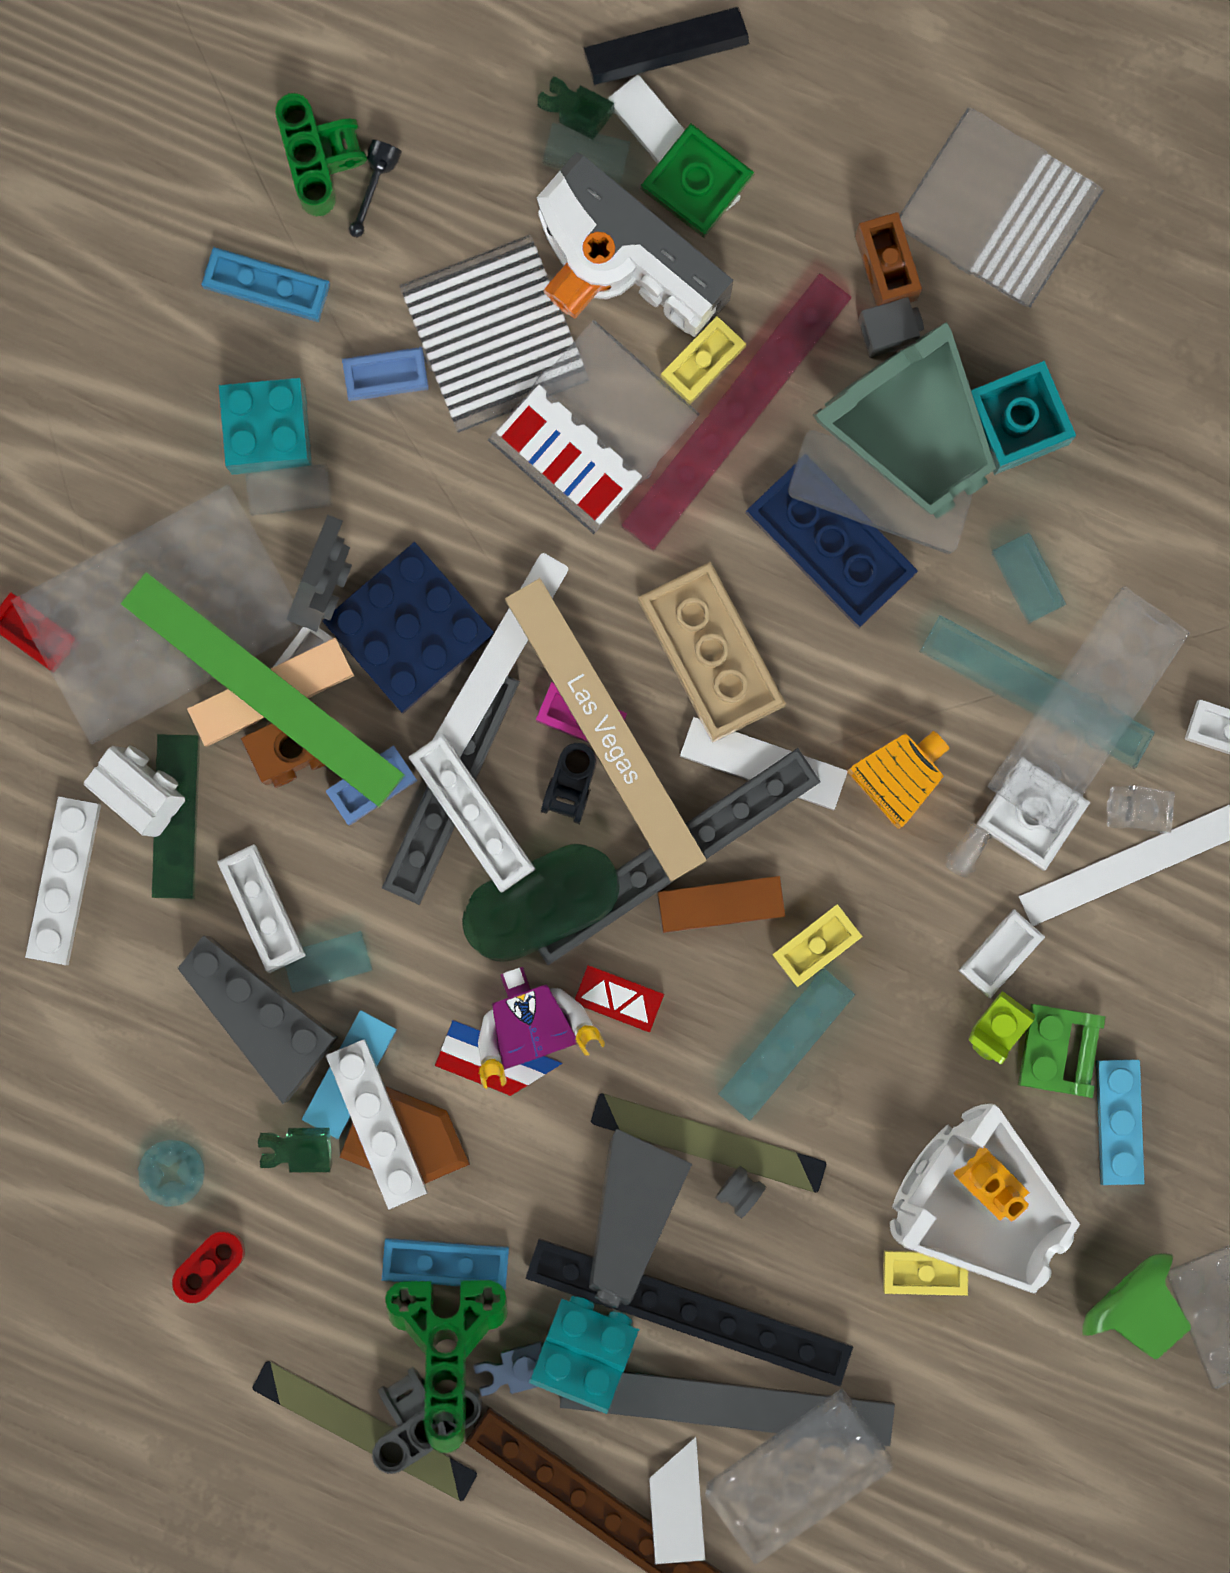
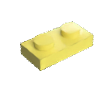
[661,316,746,404]
[772,904,863,987]
[883,1250,968,1296]

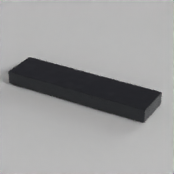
[583,7,749,86]

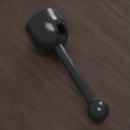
[348,139,402,238]

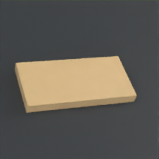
[638,561,786,743]

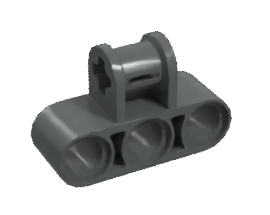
[372,1367,482,1474]

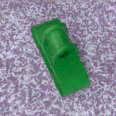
[275,93,367,216]

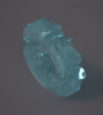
[138,1140,205,1207]

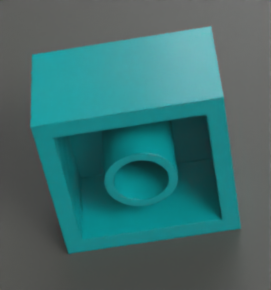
[971,361,1076,475]
[219,378,312,475]

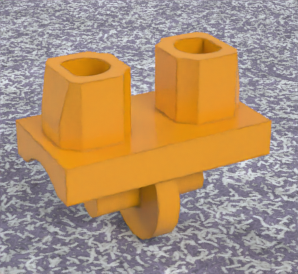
[953,1146,1030,1221]

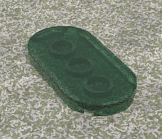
[462,844,620,962]

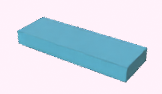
[302,1010,397,1139]

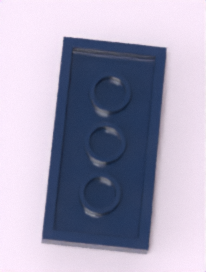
[746,455,918,629]

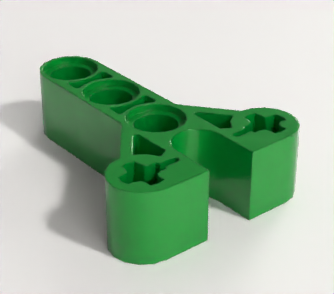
[385,1280,508,1453]

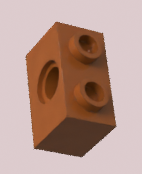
[855,212,922,306]
[241,703,326,788]

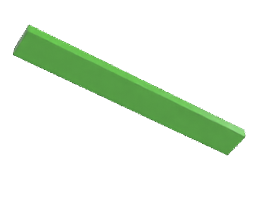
[120,572,405,808]

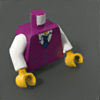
[478,967,605,1089]

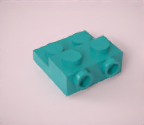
[529,1296,639,1414]

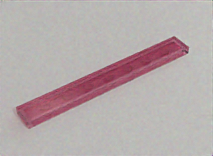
[622,273,852,552]

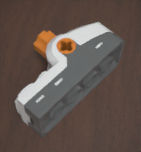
[537,152,734,338]

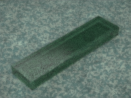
[152,734,200,899]

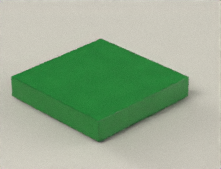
[641,123,754,238]

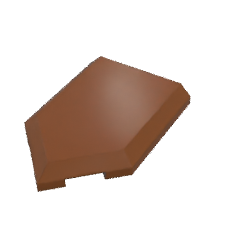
[340,1086,470,1184]

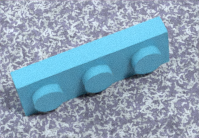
[1096,1059,1145,1185]

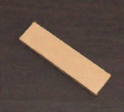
[187,637,355,747]

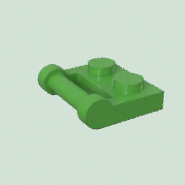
[1018,1004,1106,1098]

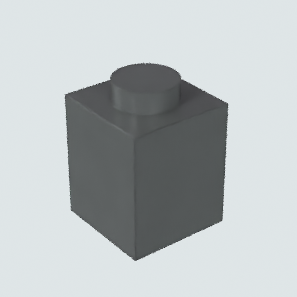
[858,297,924,358]

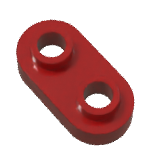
[172,1230,245,1304]

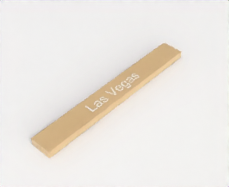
[505,578,707,882]

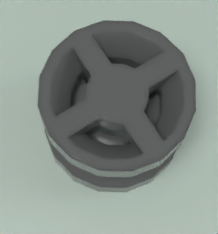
[715,1166,766,1219]

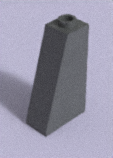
[589,1129,692,1308]

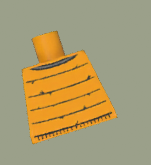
[847,731,950,829]

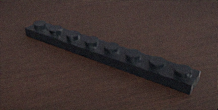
[525,1238,853,1387]

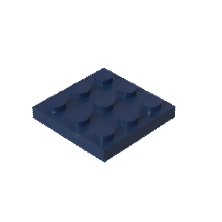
[322,541,494,714]

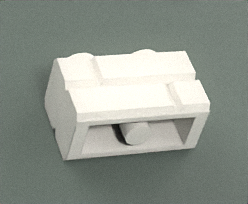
[84,745,185,837]

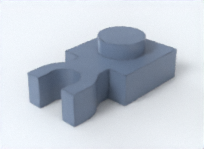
[474,1341,542,1397]

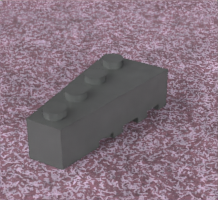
[177,936,338,1104]

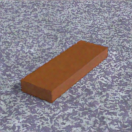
[658,876,785,933]

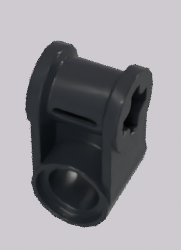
[541,743,597,825]

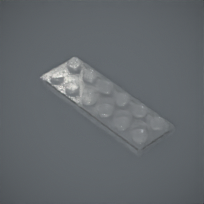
[987,586,1190,833]

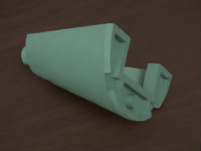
[813,322,996,519]

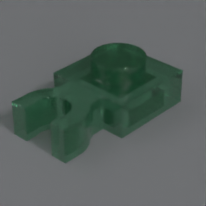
[537,76,615,140]
[258,1128,333,1173]

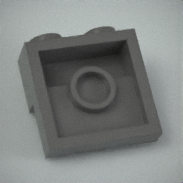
[286,515,352,632]

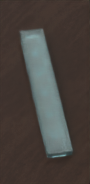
[919,615,1155,769]

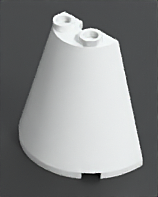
[890,1104,1080,1294]

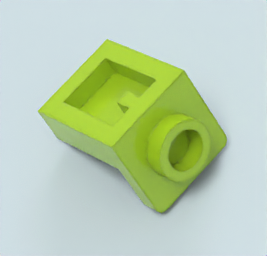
[969,991,1035,1064]

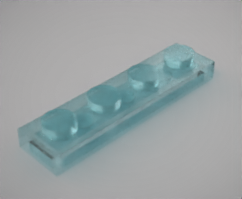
[718,968,856,1121]

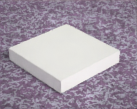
[975,757,1090,871]

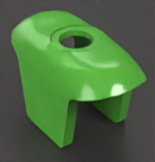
[1082,1253,1191,1359]

